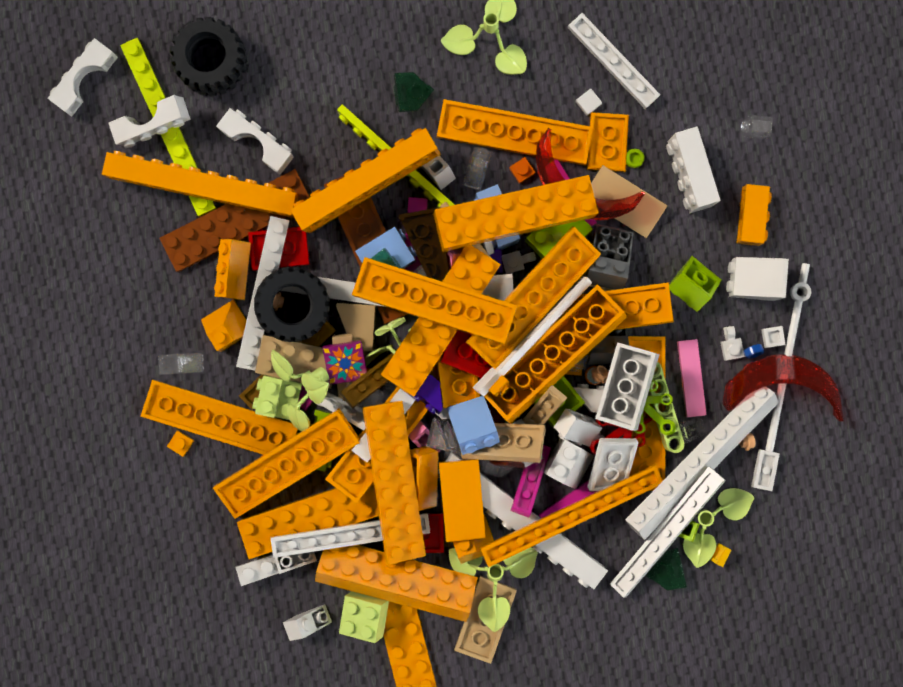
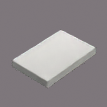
[587,438,639,491]

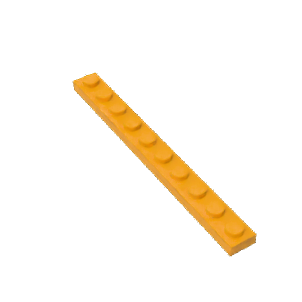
[480,465,663,567]

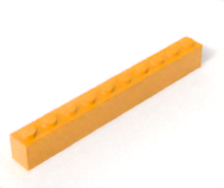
[102,151,299,218]

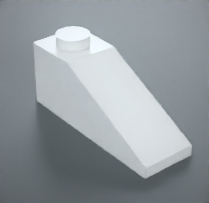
[421,156,456,190]

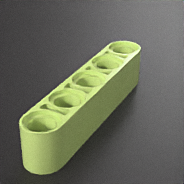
[648,362,684,453]

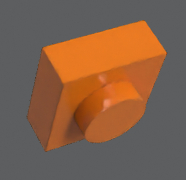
[509,157,536,184]

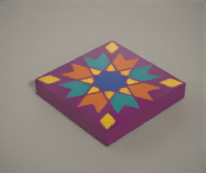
[322,340,367,385]

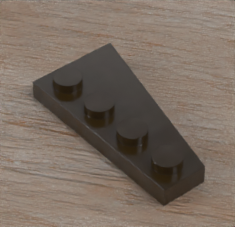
[398,208,449,281]

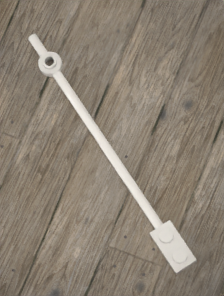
[751,263,811,491]

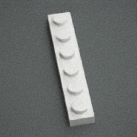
[568,13,660,109]

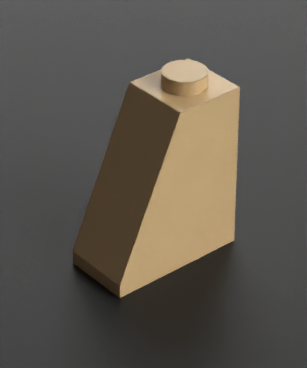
[336,303,376,355]

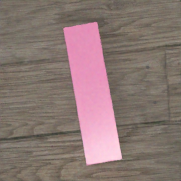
[677,339,707,417]

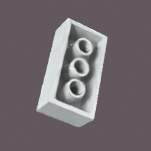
[666,126,721,213]
[595,342,660,431]

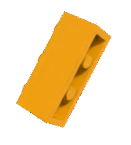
[737,184,772,246]
[214,239,251,300]
[410,446,439,511]

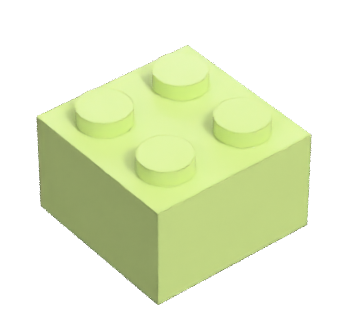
[339,591,389,643]

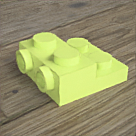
[252,375,302,420]

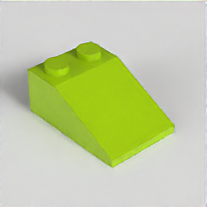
[525,220,593,259]

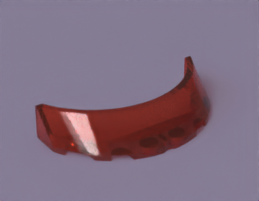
[536,128,645,220]
[723,354,843,421]

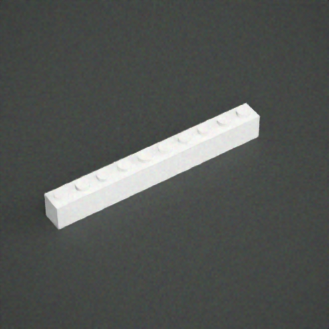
[625,382,778,540]
[438,452,608,589]

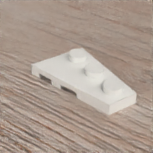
[317,392,365,431]

